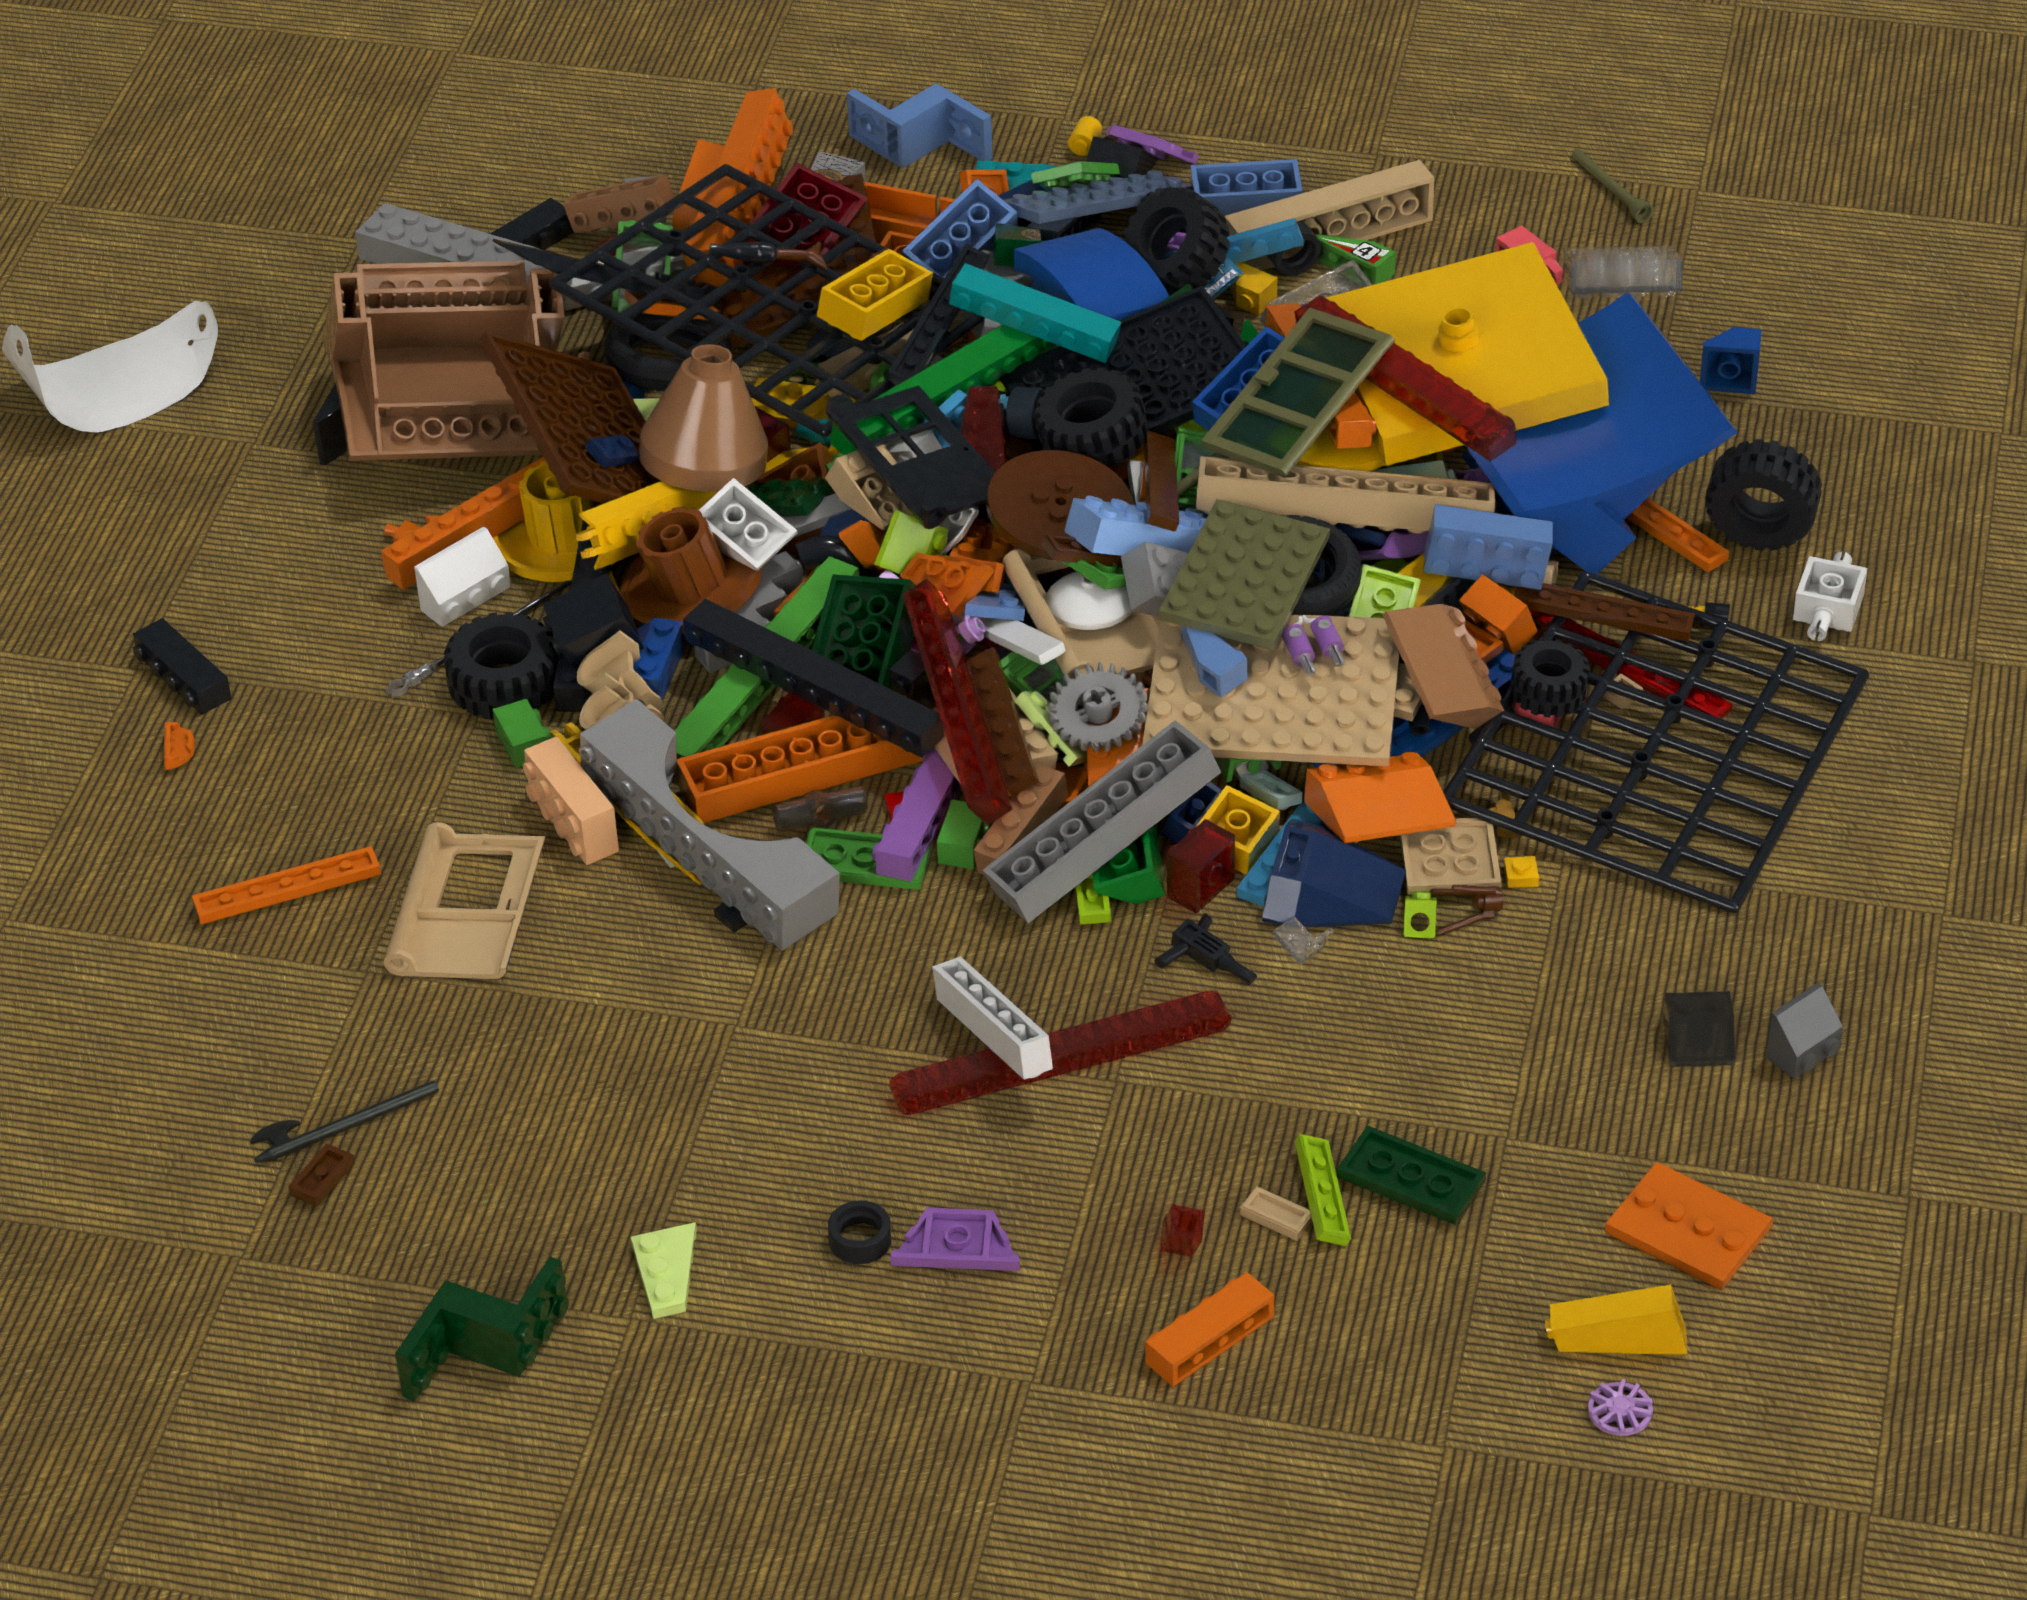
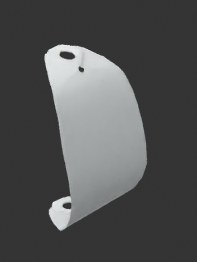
[2,301,218,433]

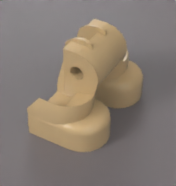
[577,631,664,729]

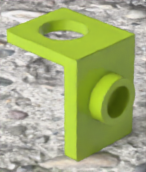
[1404,891,1437,938]

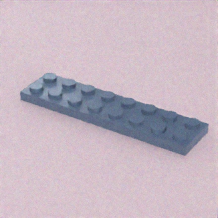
[1004,171,1192,224]

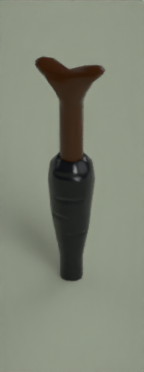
[709,241,827,271]

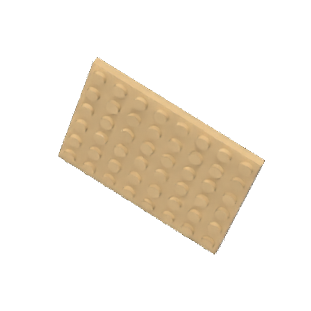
[1143,615,1400,767]

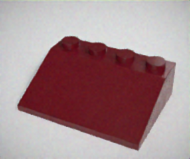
[745,163,868,267]

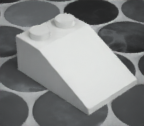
[699,478,797,571]

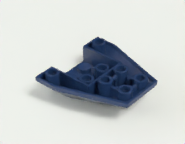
[1262,819,1406,928]

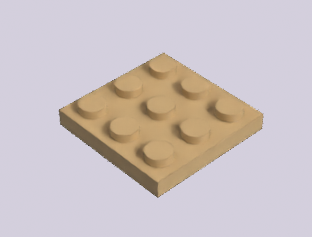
[1400,818,1502,895]

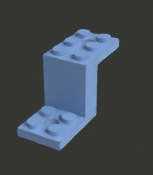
[847,83,993,168]

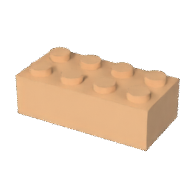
[523,736,619,865]

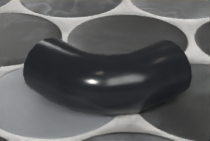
[795,535,871,577]

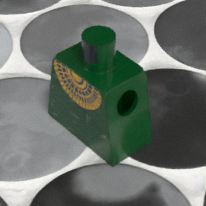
[992,223,1044,266]

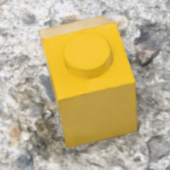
[1230,262,1278,316]

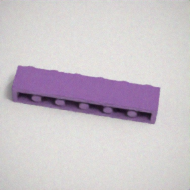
[872,747,961,882]

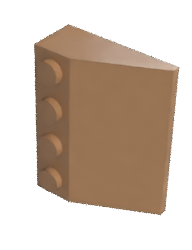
[1382,604,1504,729]

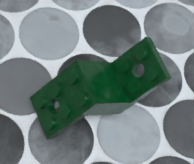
[395,1256,569,1401]

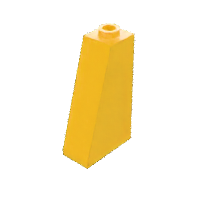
[1545,1284,1688,1355]

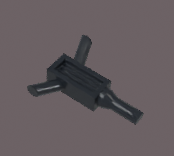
[1154,913,1257,985]

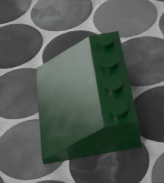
[812,574,925,689]

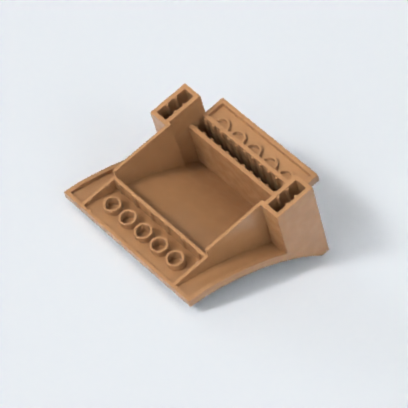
[323,260,565,461]

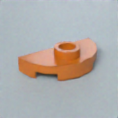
[164,722,196,770]

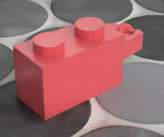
[1496,225,1563,285]

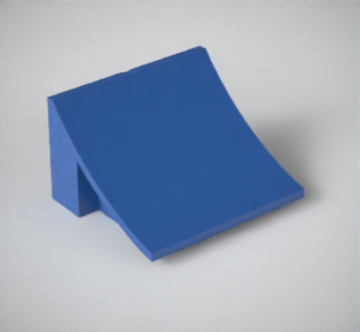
[1462,292,1738,575]

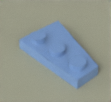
[964,583,1025,621]

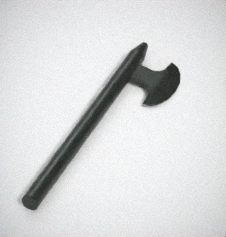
[250,1080,439,1163]

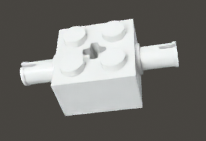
[1793,552,1868,641]

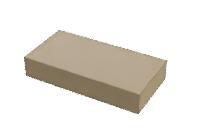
[1240,1186,1312,1241]

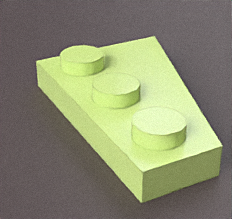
[1014,690,1087,767]
[631,1222,697,1319]

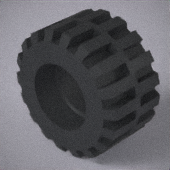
[1510,638,1590,717]

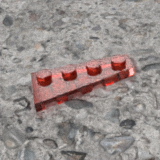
[961,386,1007,472]

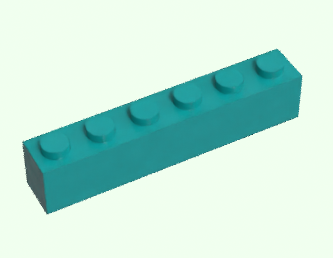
[949,263,1121,363]

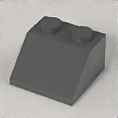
[1766,983,1843,1079]

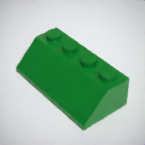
[1092,823,1165,904]

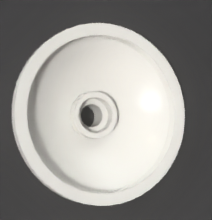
[1046,572,1132,630]

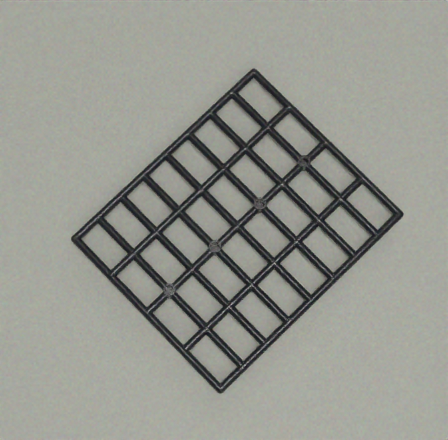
[549,164,985,437]
[1443,571,1869,913]

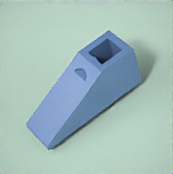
[1181,626,1248,698]

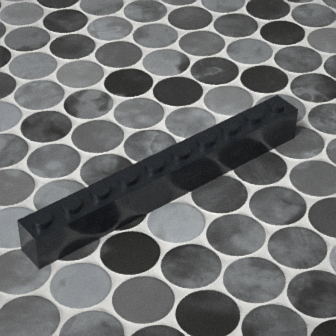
[683,598,944,758]

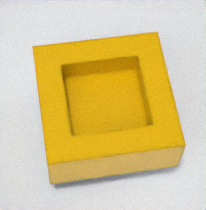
[1504,856,1539,888]

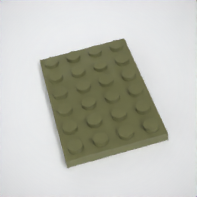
[1158,499,1330,650]

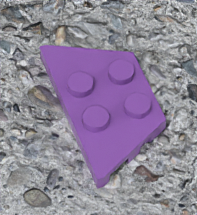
[1105,124,1199,165]
[890,1208,1020,1271]

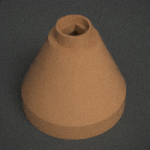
[639,344,768,492]

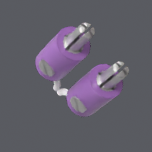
[1282,615,1345,676]

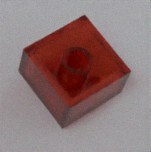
[1166,819,1235,914]

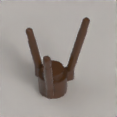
[1430,885,1503,936]

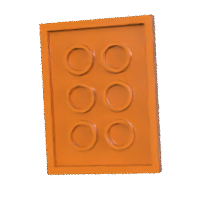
[1605,1162,1773,1290]

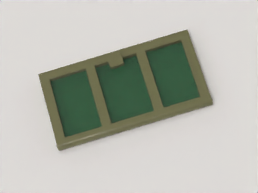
[1201,308,1395,478]

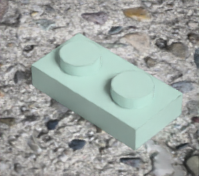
[1240,769,1303,810]

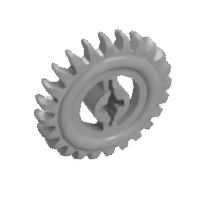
[1048,662,1149,752]

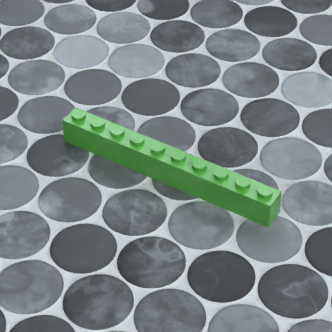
[674,556,859,759]

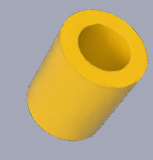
[1068,116,1103,156]

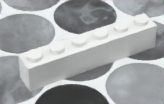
[932,956,1053,1080]

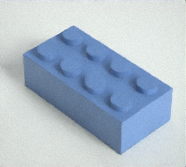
[1190,159,1303,217]
[902,179,1018,293]
[1424,504,1553,590]

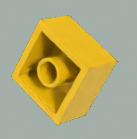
[1194,785,1280,875]

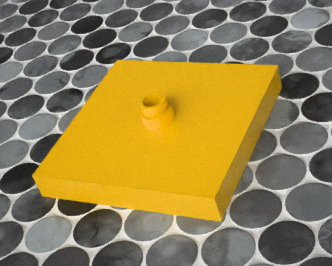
[1316,242,1609,466]

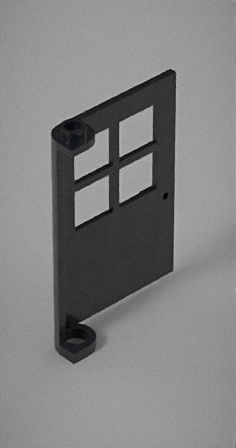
[826,385,995,529]

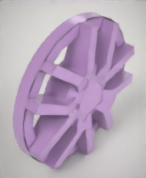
[1588,1379,1653,1436]

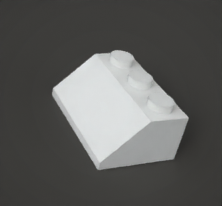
[414,527,511,627]

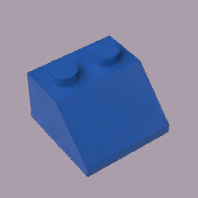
[1700,327,1762,394]

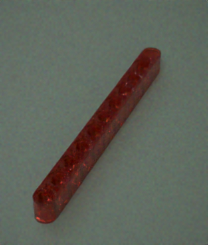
[889,990,1232,1115]

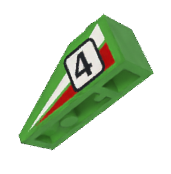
[1315,234,1396,286]

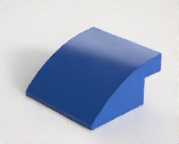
[1014,228,1169,320]

